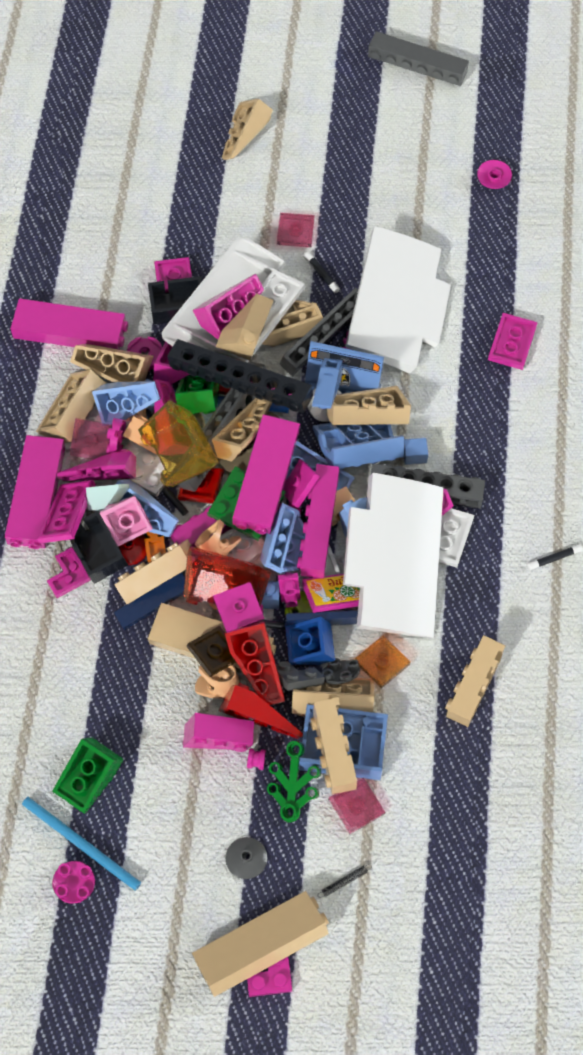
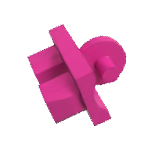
[278,572,301,608]

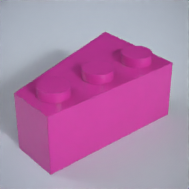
[183,713,254,752]

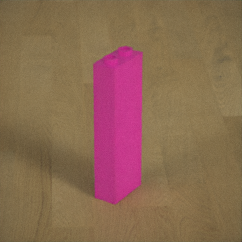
[10,299,128,350]
[233,414,300,534]
[5,435,66,549]

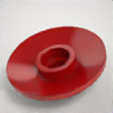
[119,534,147,565]

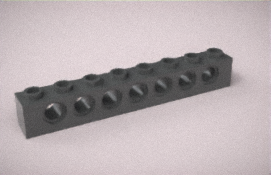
[172,361,267,492]

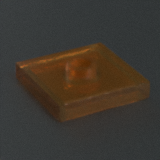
[355,636,411,689]

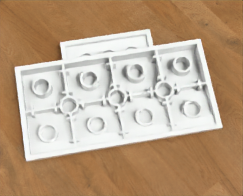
[345,226,451,374]
[343,473,443,639]

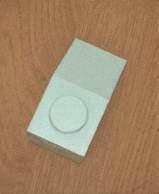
[86,484,129,512]

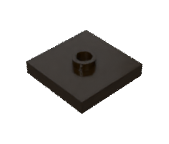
[187,626,236,677]

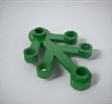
[267,741,321,822]

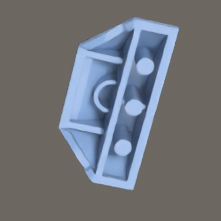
[260,503,306,574]

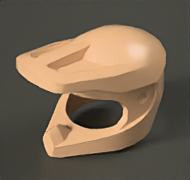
[195,519,242,566]
[195,665,240,699]

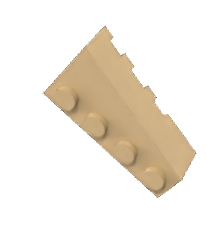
[70,344,154,382]
[445,635,506,727]
[310,697,357,794]

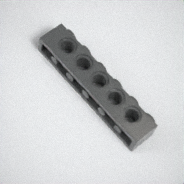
[371,463,485,509]

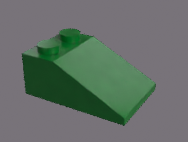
[175,374,219,416]
[52,737,124,814]

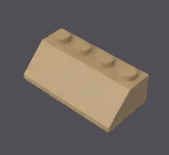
[36,369,106,443]
[292,678,374,716]

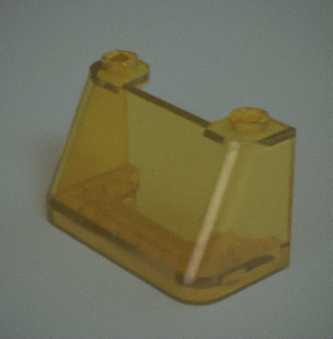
[138,400,218,487]

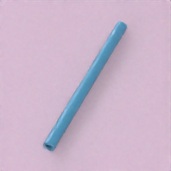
[22,797,142,891]

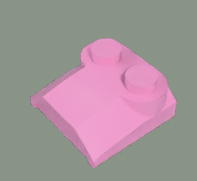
[100,495,153,546]

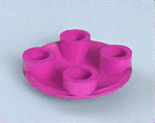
[52,861,95,904]

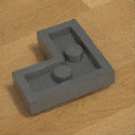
[276,662,325,691]

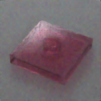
[277,213,315,248]
[70,418,112,460]
[328,778,385,834]

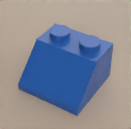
[285,617,335,665]

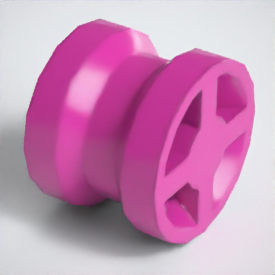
[247,748,266,770]

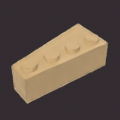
[326,386,411,425]
[114,539,200,604]

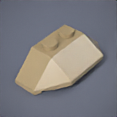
[262,300,323,347]

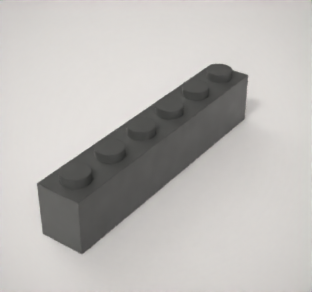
[368,31,469,86]
[279,288,358,377]

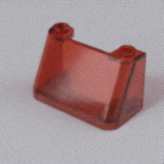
[183,546,271,606]

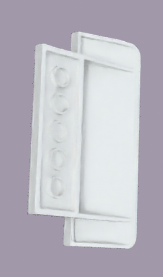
[162,238,305,366]

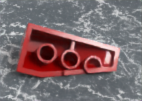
[225,621,285,705]
[219,683,303,739]

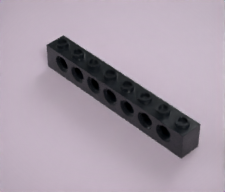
[167,339,313,413]

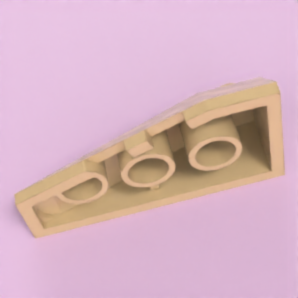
[222,98,273,160]
[216,294,274,360]
[212,398,272,462]

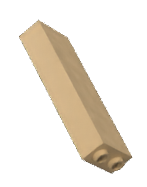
[148,603,276,674]
[192,891,329,997]

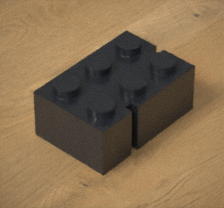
[148,276,202,325]
[70,511,128,584]

